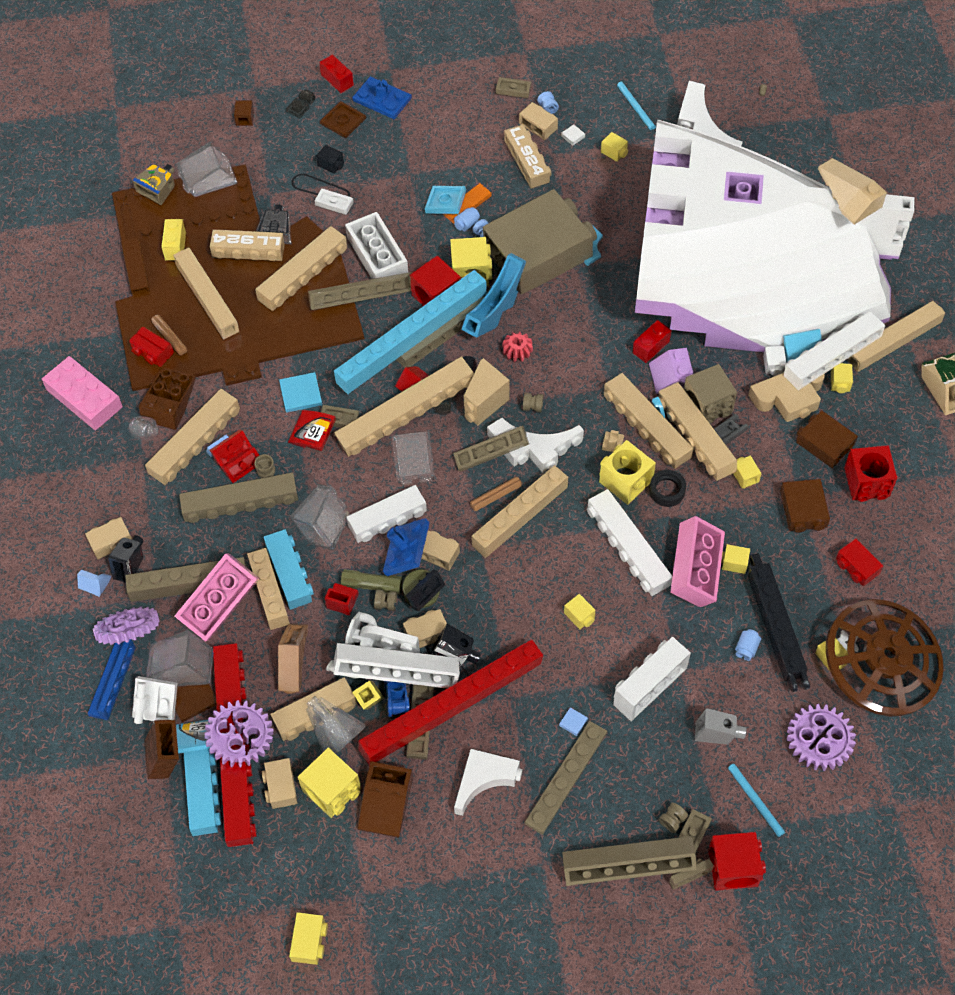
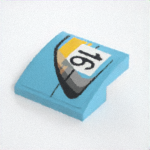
[176,720,211,753]

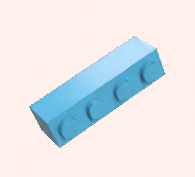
[264,529,314,610]
[184,748,221,836]

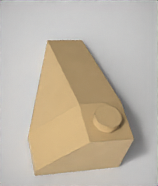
[818,158,887,225]

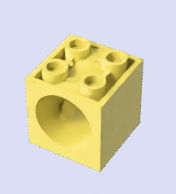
[450,237,492,286]
[599,440,656,505]
[298,747,361,818]

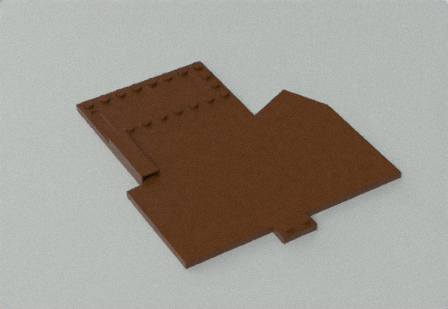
[112,164,365,391]

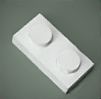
[315,189,353,215]

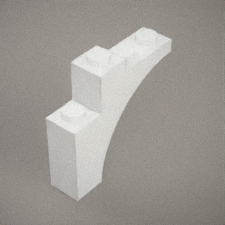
[677,81,742,146]
[487,418,584,473]

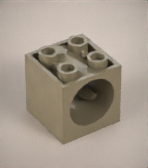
[684,364,737,424]

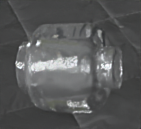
[129,416,158,441]

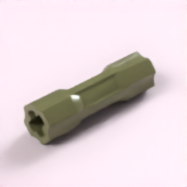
[341,569,402,595]

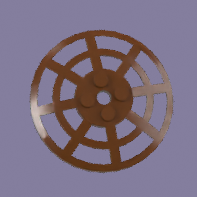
[826,599,944,717]

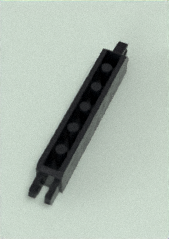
[748,553,810,692]

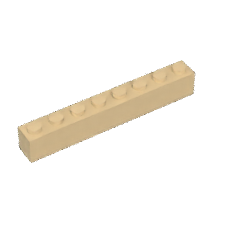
[334,356,474,457]

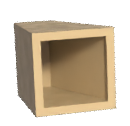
[464,358,509,426]

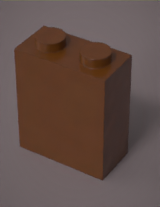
[796,410,858,468]
[780,479,830,533]
[145,720,179,779]

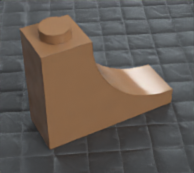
[278,624,308,694]

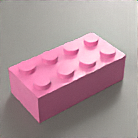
[42,356,122,431]
[670,516,725,607]
[175,553,260,642]

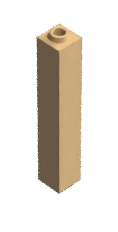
[173,248,239,340]
[846,301,945,372]

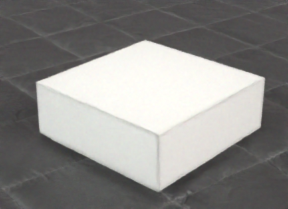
[561,125,585,146]

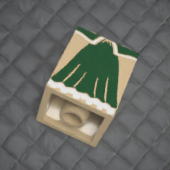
[922,353,955,416]

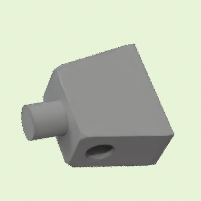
[695,708,746,745]

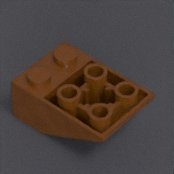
[139,367,196,430]
[358,762,413,838]

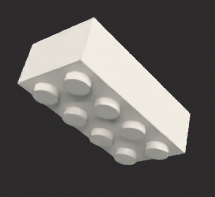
[345,212,408,279]
[613,637,691,721]

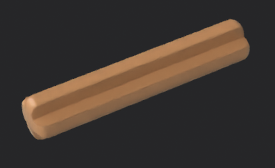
[151,315,187,356]
[470,477,521,511]

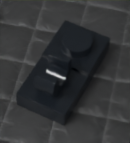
[406,569,446,612]

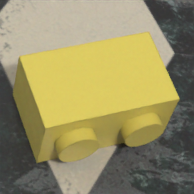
[162,219,186,260]
[289,913,328,965]

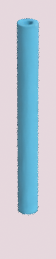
[617,82,656,130]
[728,764,785,837]

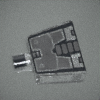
[257,204,292,244]

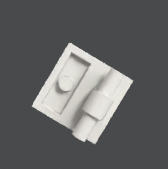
[132,676,178,724]

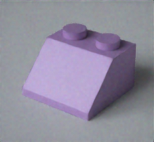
[649,348,693,394]

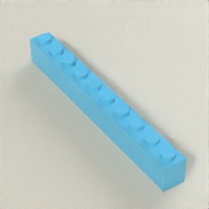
[334,270,487,394]

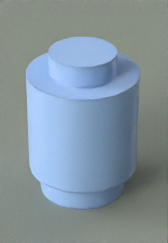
[454,207,480,232]
[735,629,761,661]

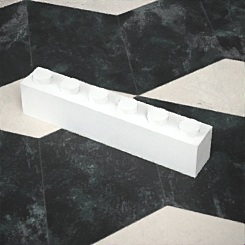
[784,311,885,390]
[587,489,673,596]
[334,643,460,688]

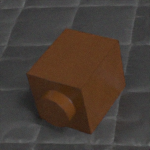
[234,100,254,126]

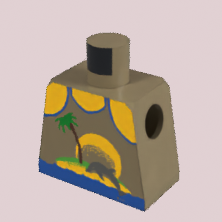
[133,164,175,205]

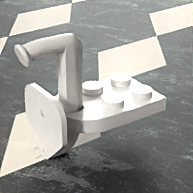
[326,612,420,678]

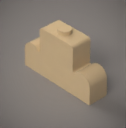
[748,373,824,422]

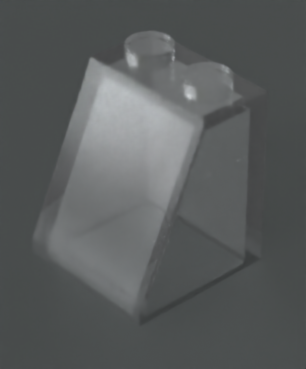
[176,142,238,197]
[391,431,435,485]
[290,484,349,551]
[146,630,213,686]

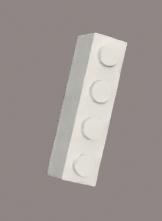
[346,485,427,543]

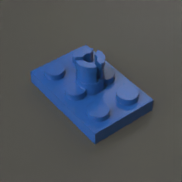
[352,76,412,119]
[383,518,430,576]

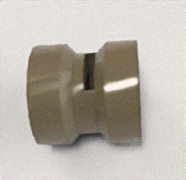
[523,392,544,413]
[255,454,275,478]
[374,590,397,611]
[658,803,688,833]

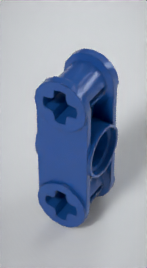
[384,681,409,717]

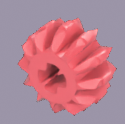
[502,331,533,362]

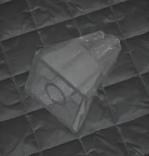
[306,696,366,754]

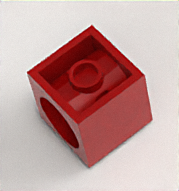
[410,256,461,306]
[844,445,897,502]
[708,832,766,891]

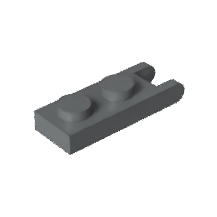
[714,414,749,445]

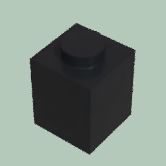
[316,145,344,174]

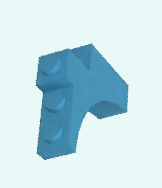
[461,253,526,338]

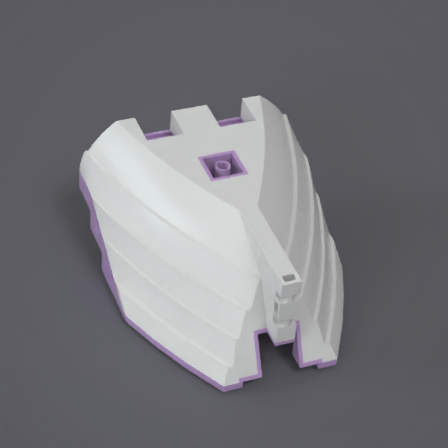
[635,120,914,352]

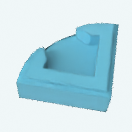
[652,397,665,418]

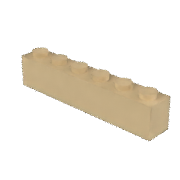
[256,226,347,311]
[604,373,694,469]
[659,382,737,481]
[145,389,240,485]
[472,465,568,558]

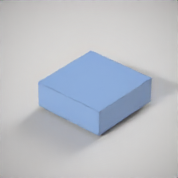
[559,707,588,736]

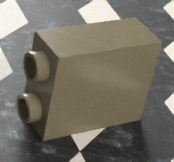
[482,189,597,295]

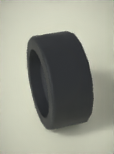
[649,469,686,507]

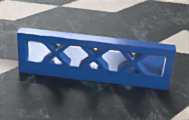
[88,639,136,720]

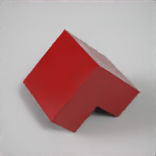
[395,366,429,392]
[325,583,359,616]

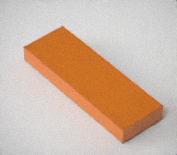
[443,183,492,224]

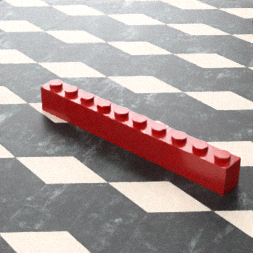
[358,639,543,766]
[213,643,257,847]

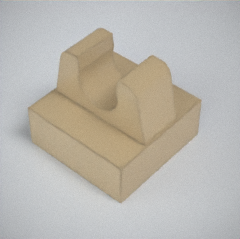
[602,430,624,452]

